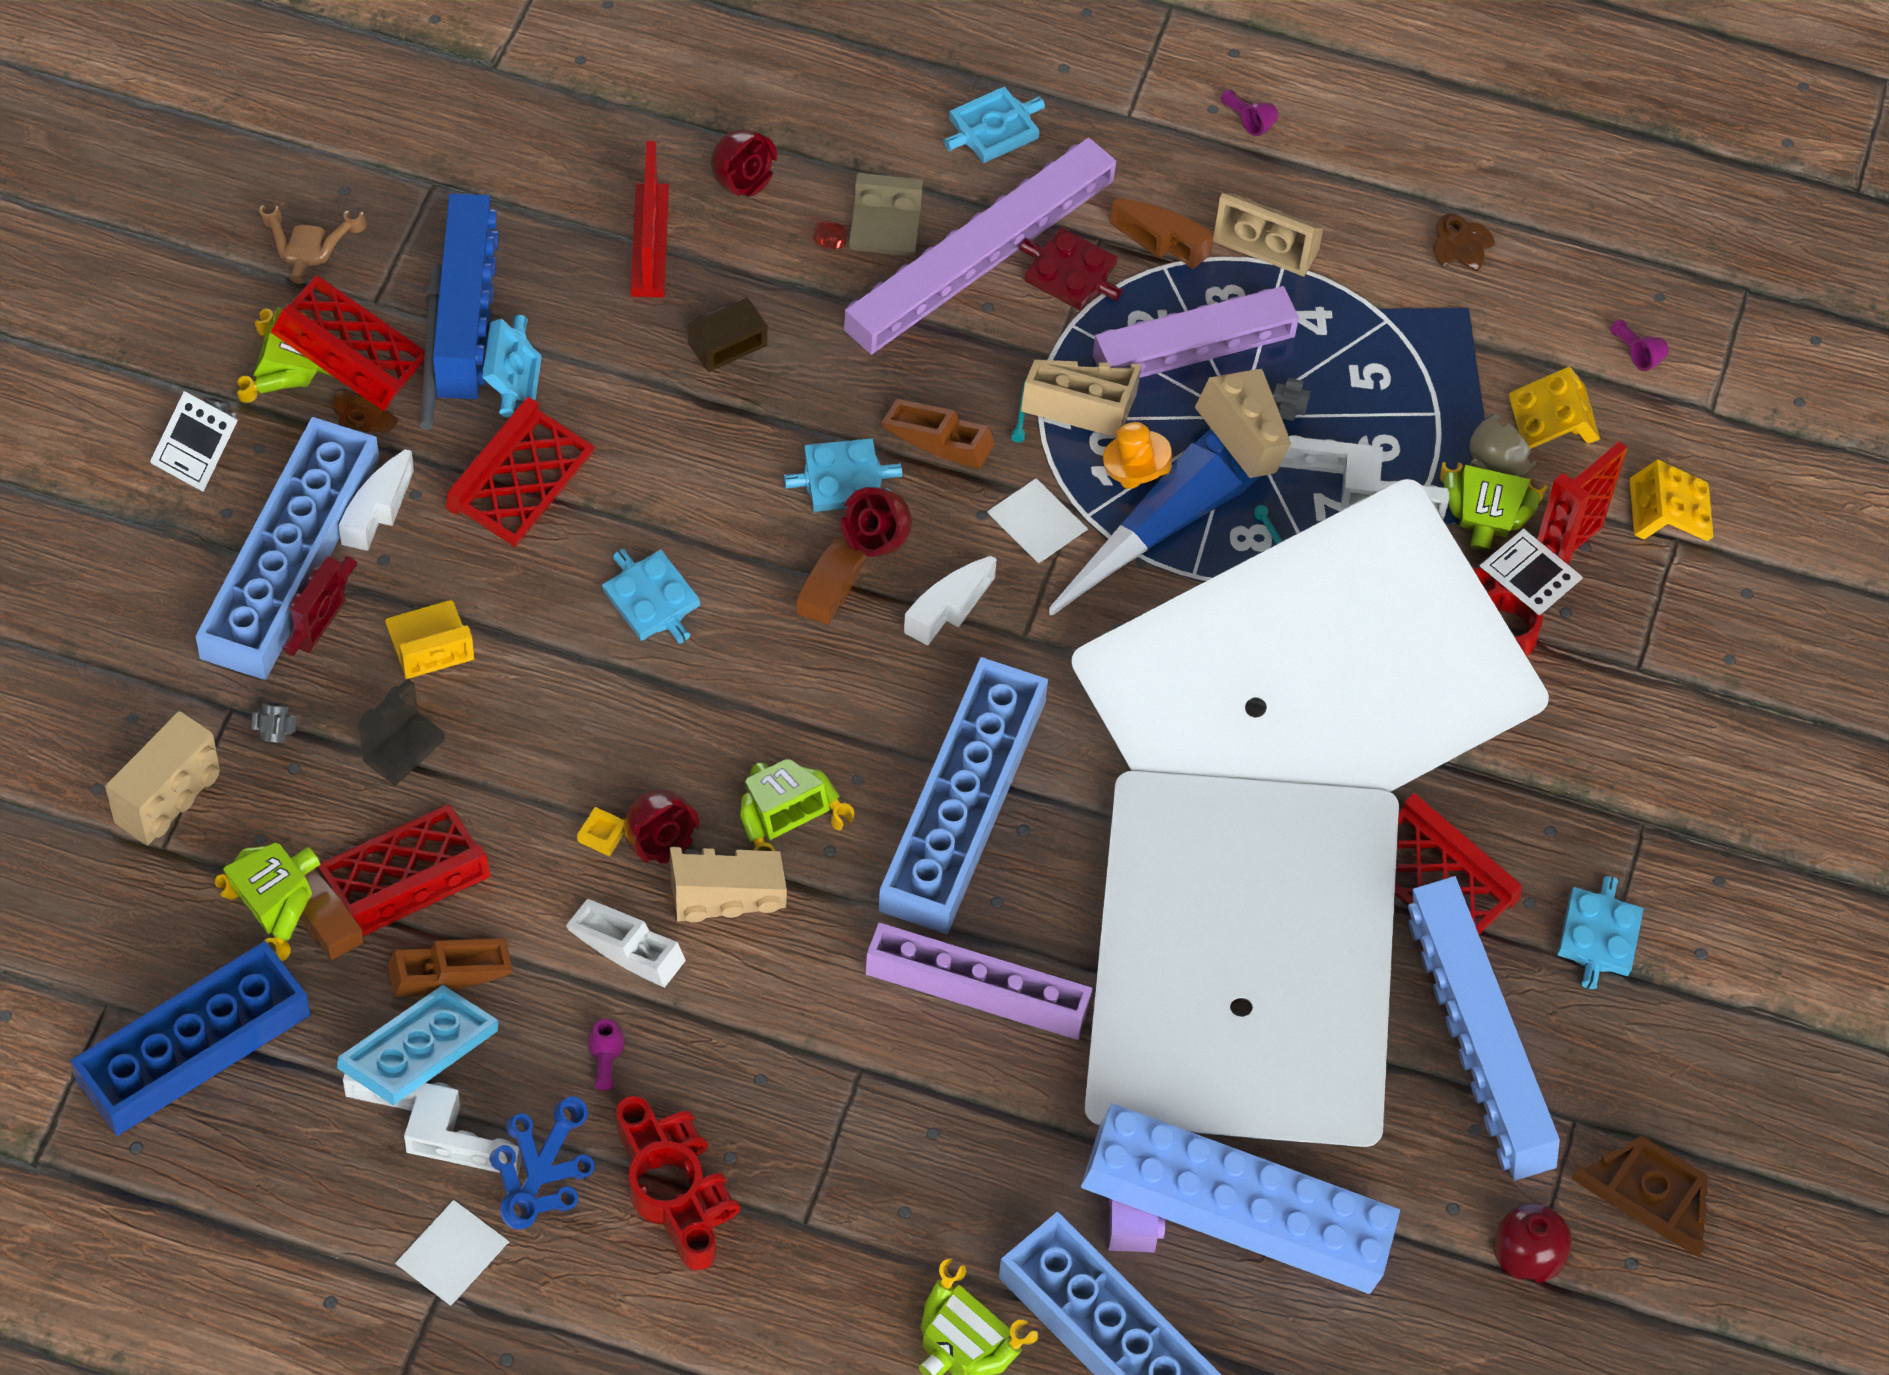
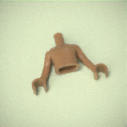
[259,205,367,284]

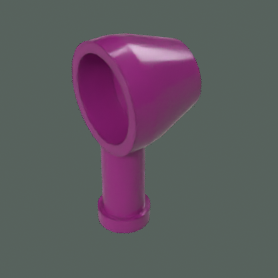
[1221,89,1278,136]
[1610,319,1669,371]
[587,1019,625,1090]

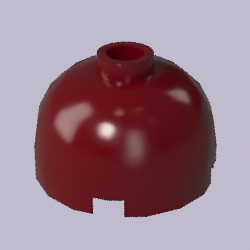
[711,129,777,197]
[840,487,912,557]
[624,790,700,864]
[1494,1204,1572,1283]

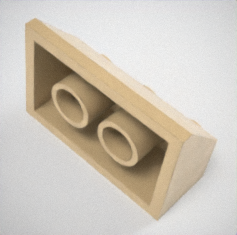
[1213,193,1323,277]

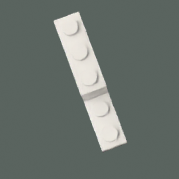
[1279,435,1449,519]
[343,1074,522,1176]

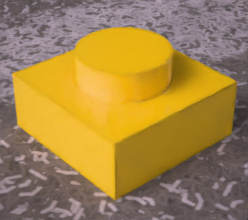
[577,807,625,857]

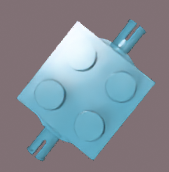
[943,86,1045,164]
[482,315,542,418]
[784,438,902,512]
[602,549,700,644]
[1557,876,1644,990]

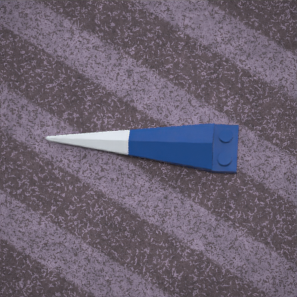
[1049,429,1260,615]

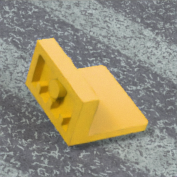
[1509,366,1600,449]
[1629,459,1714,541]
[385,600,474,679]

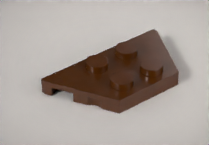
[1572,1136,1708,1258]

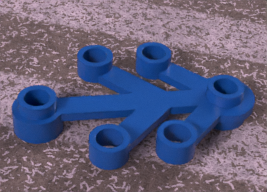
[489,1096,595,1230]

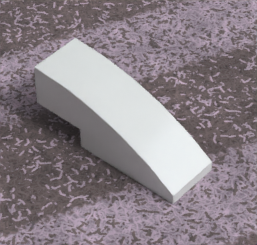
[339,450,414,551]
[904,556,997,646]
[566,899,686,988]

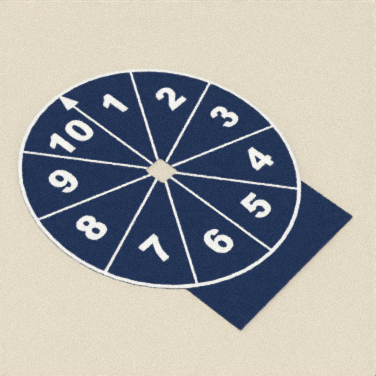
[1038,257,1485,582]

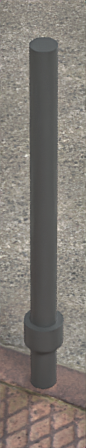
[419,265,442,430]

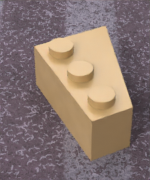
[1021,360,1142,438]
[1195,369,1291,478]
[670,847,787,922]

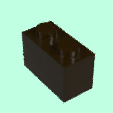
[688,297,768,373]

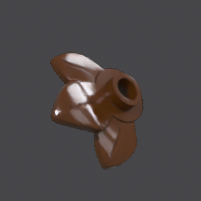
[1433,213,1495,271]
[332,389,399,434]

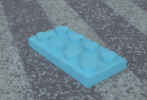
[337,985,498,1106]

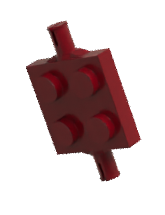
[1019,227,1123,311]
[282,556,357,656]

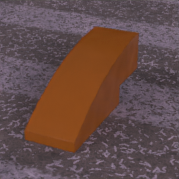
[1110,198,1213,269]
[881,399,995,469]
[797,537,867,625]
[299,869,363,961]
[387,938,513,998]

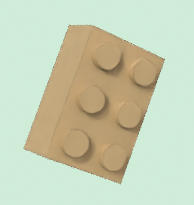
[105,711,220,846]

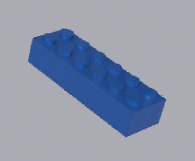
[433,194,499,399]
[70,941,311,1136]

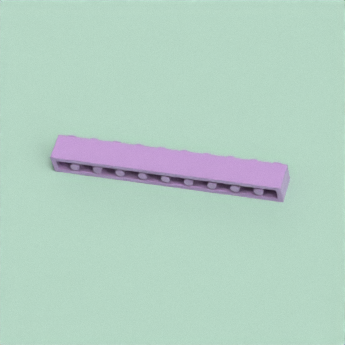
[844,137,1116,355]

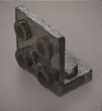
[358,678,445,786]

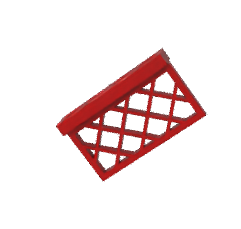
[631,141,669,298]
[270,275,425,412]
[445,396,595,547]
[1537,441,1627,565]
[1394,793,1522,935]
[318,804,491,937]

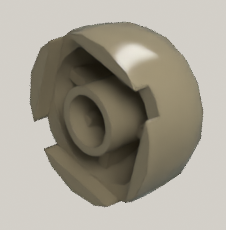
[1469,414,1536,477]

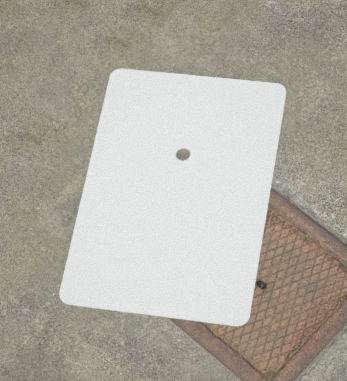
[1072,479,1549,792]
[1085,771,1399,1147]

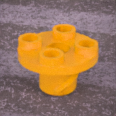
[1103,422,1172,489]

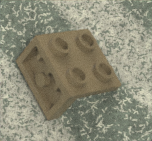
[849,173,923,257]

